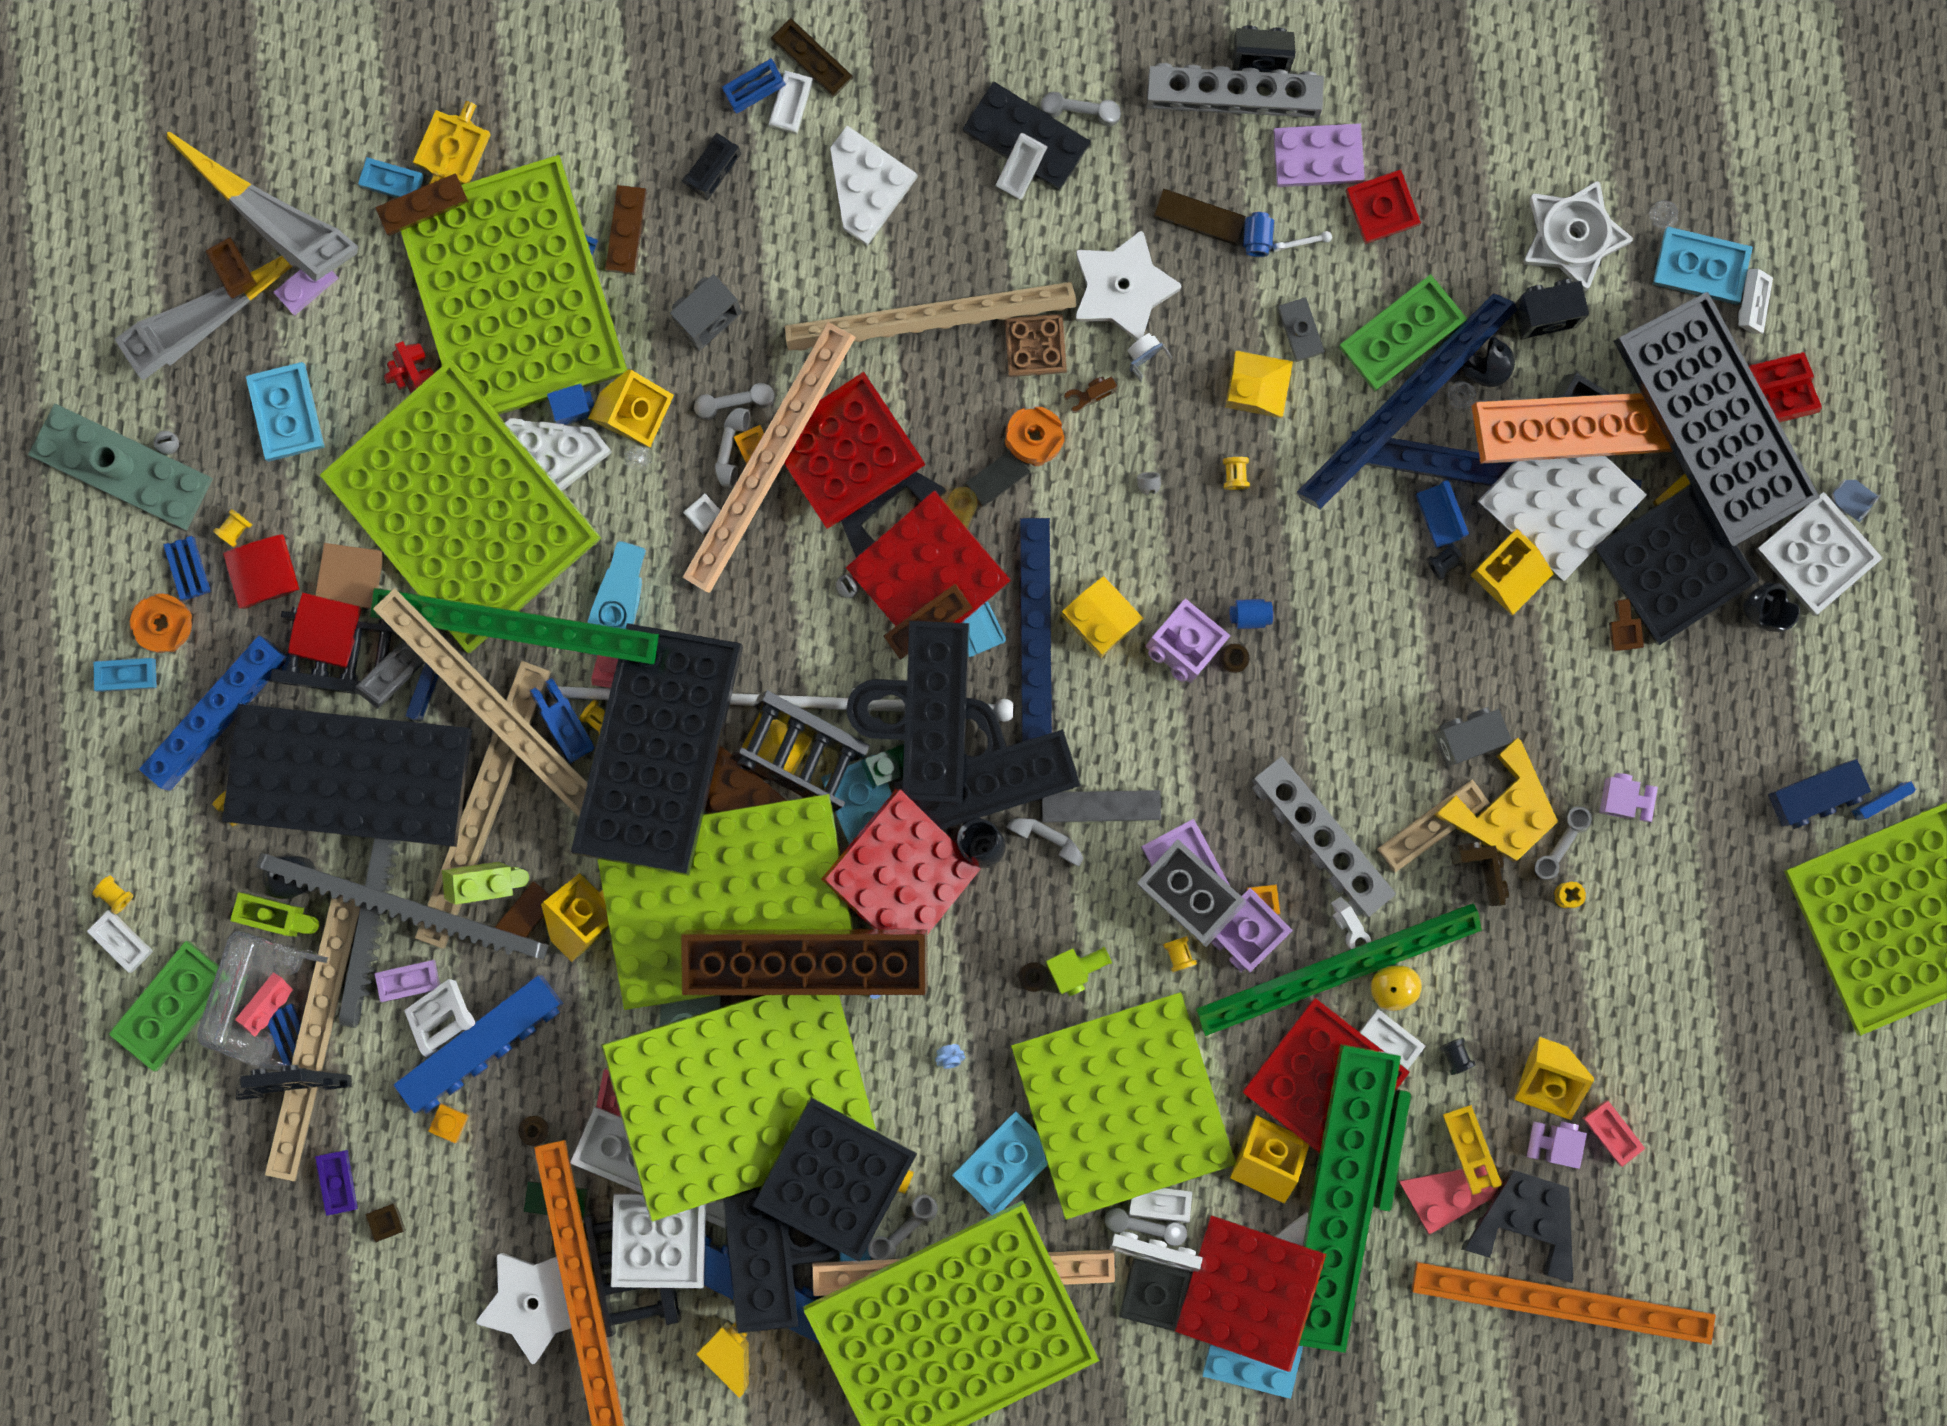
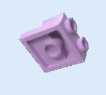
[1145,598,1231,684]
[1211,888,1293,973]

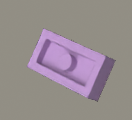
[274,269,338,316]
[374,960,440,1002]

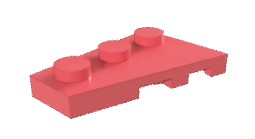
[1398,1167,1502,1235]

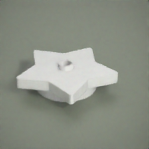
[1523,181,1633,291]
[1076,231,1181,341]
[476,1253,571,1364]

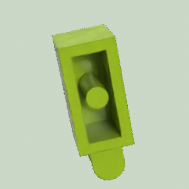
[442,862,529,905]
[230,892,319,937]

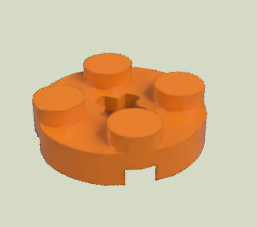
[1005,407,1064,467]
[130,593,192,653]

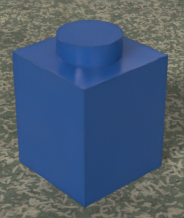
[547,383,595,425]

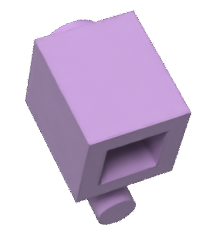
[1599,773,1658,822]
[1527,1121,1587,1169]

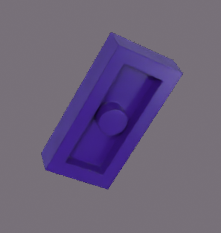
[315,1150,358,1216]

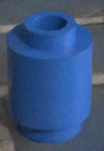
[1243,212,1274,257]
[1229,599,1273,629]

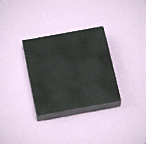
[1119,1257,1192,1331]

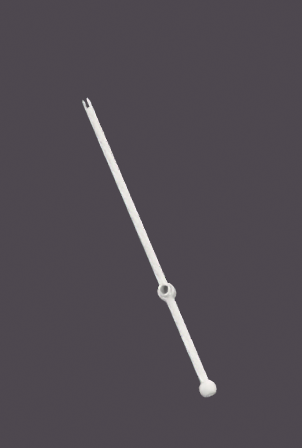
[549,686,1013,722]

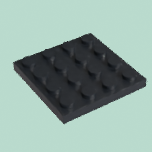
[1594,484,1760,645]
[752,1096,917,1262]

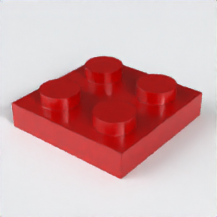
[1345,169,1421,244]

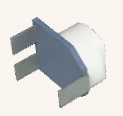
[1127,333,1172,382]
[1831,479,1881,522]

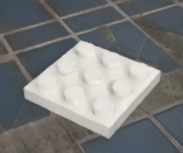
[1755,492,1882,616]
[611,1194,706,1288]

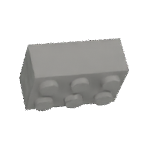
[1137,839,1246,947]

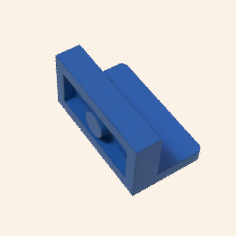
[1416,480,1469,549]

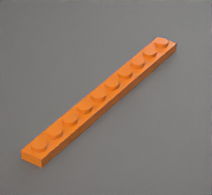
[534,1140,625,1426]
[1411,1261,1716,1345]

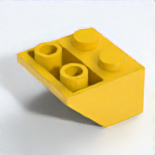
[1470,528,1554,616]

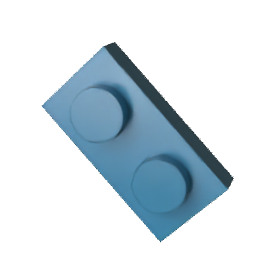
[358,157,424,198]
[93,658,157,692]

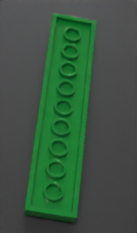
[1299,1044,1401,1353]

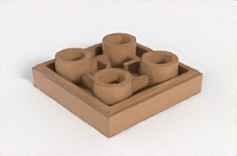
[1005,314,1067,377]
[315,543,384,609]

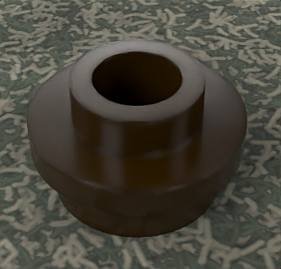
[1220,643,1250,673]
[1019,962,1049,992]
[518,1116,549,1146]

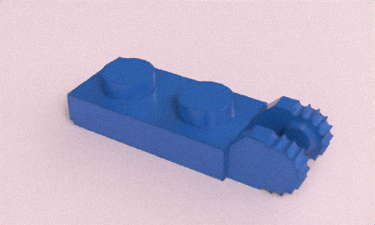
[530,678,595,764]

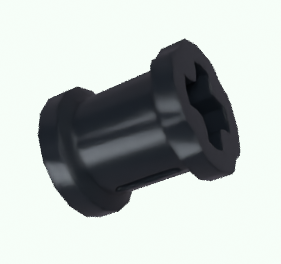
[1426,543,1466,580]
[1439,1037,1476,1075]

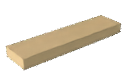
[1377,779,1490,873]

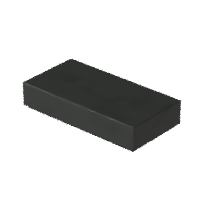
[966,450,1030,507]

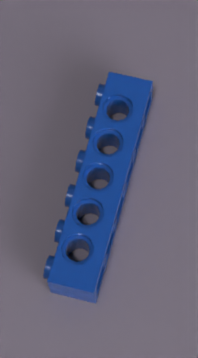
[139,635,287,791]

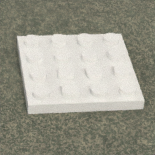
[1478,456,1646,581]

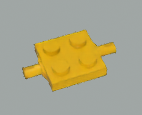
[413,101,491,185]

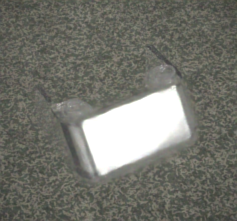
[197,931,328,1071]

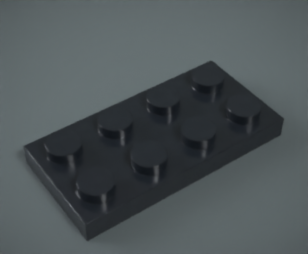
[963,81,1091,191]

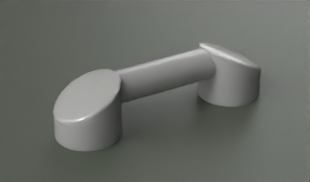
[1041,92,1121,126]
[694,383,775,420]
[715,408,750,489]
[1535,807,1592,881]
[1006,818,1083,867]
[868,1195,938,1260]
[1104,1207,1187,1246]

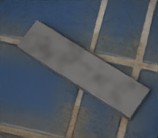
[1042,790,1161,822]

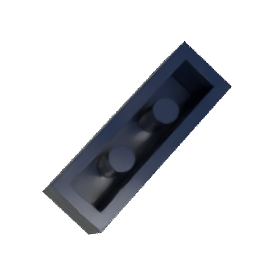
[1768,759,1872,829]

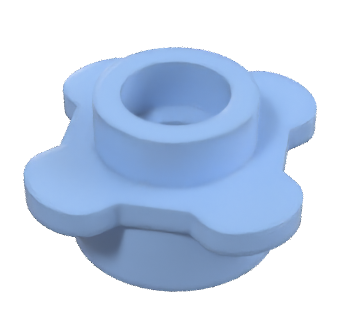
[935,1044,966,1069]

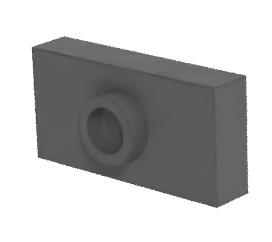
[1278,297,1325,362]

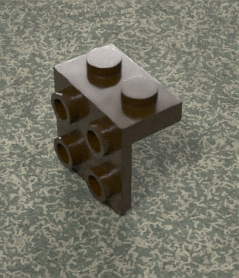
[1450,842,1509,906]

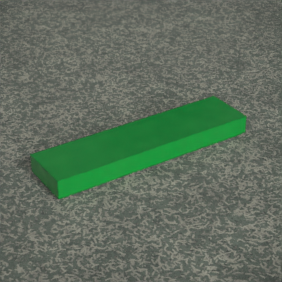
[1376,1089,1411,1212]

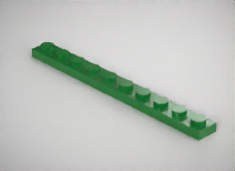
[370,588,659,664]
[1196,903,1482,1036]

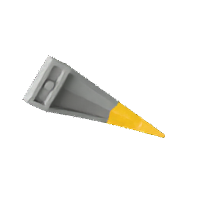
[167,132,358,282]
[115,256,292,380]

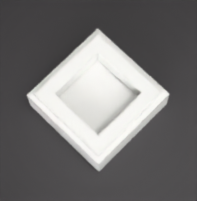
[683,493,721,535]

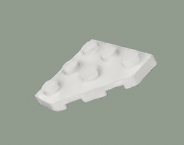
[830,126,918,246]
[505,418,612,491]

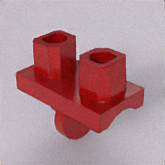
[383,341,434,394]

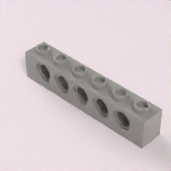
[1147,63,1324,118]
[1252,756,1396,917]

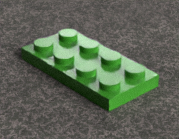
[1339,274,1467,392]
[109,941,234,1072]

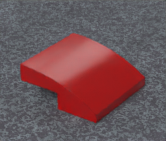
[1749,352,1822,423]
[223,534,300,609]
[288,592,361,668]

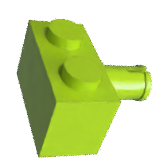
[1045,946,1112,997]

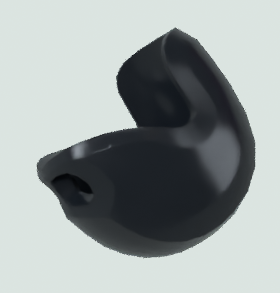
[1461,336,1515,387]
[1743,582,1800,632]
[956,818,1006,869]
[262,855,316,899]

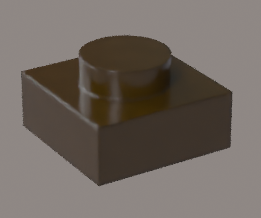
[365,1203,406,1243]

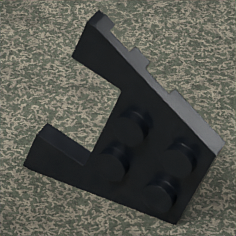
[841,471,947,558]
[235,1065,353,1101]
[1461,1170,1573,1283]

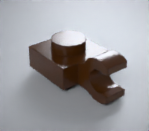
[1064,376,1117,413]
[1609,599,1644,652]

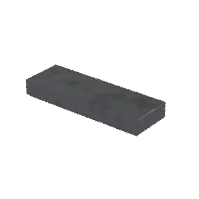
[355,640,425,709]

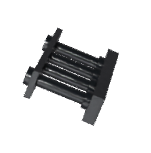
[270,607,398,699]
[730,690,870,812]
[583,1214,681,1337]

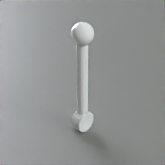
[1273,231,1332,252]

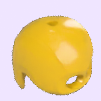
[1371,966,1422,1011]

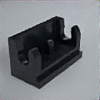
[682,132,741,200]

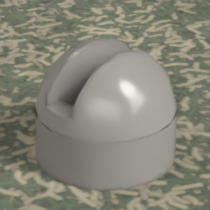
[154,431,179,455]
[1137,472,1161,495]
[836,574,860,598]

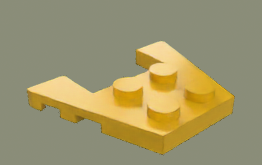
[1435,738,1558,862]

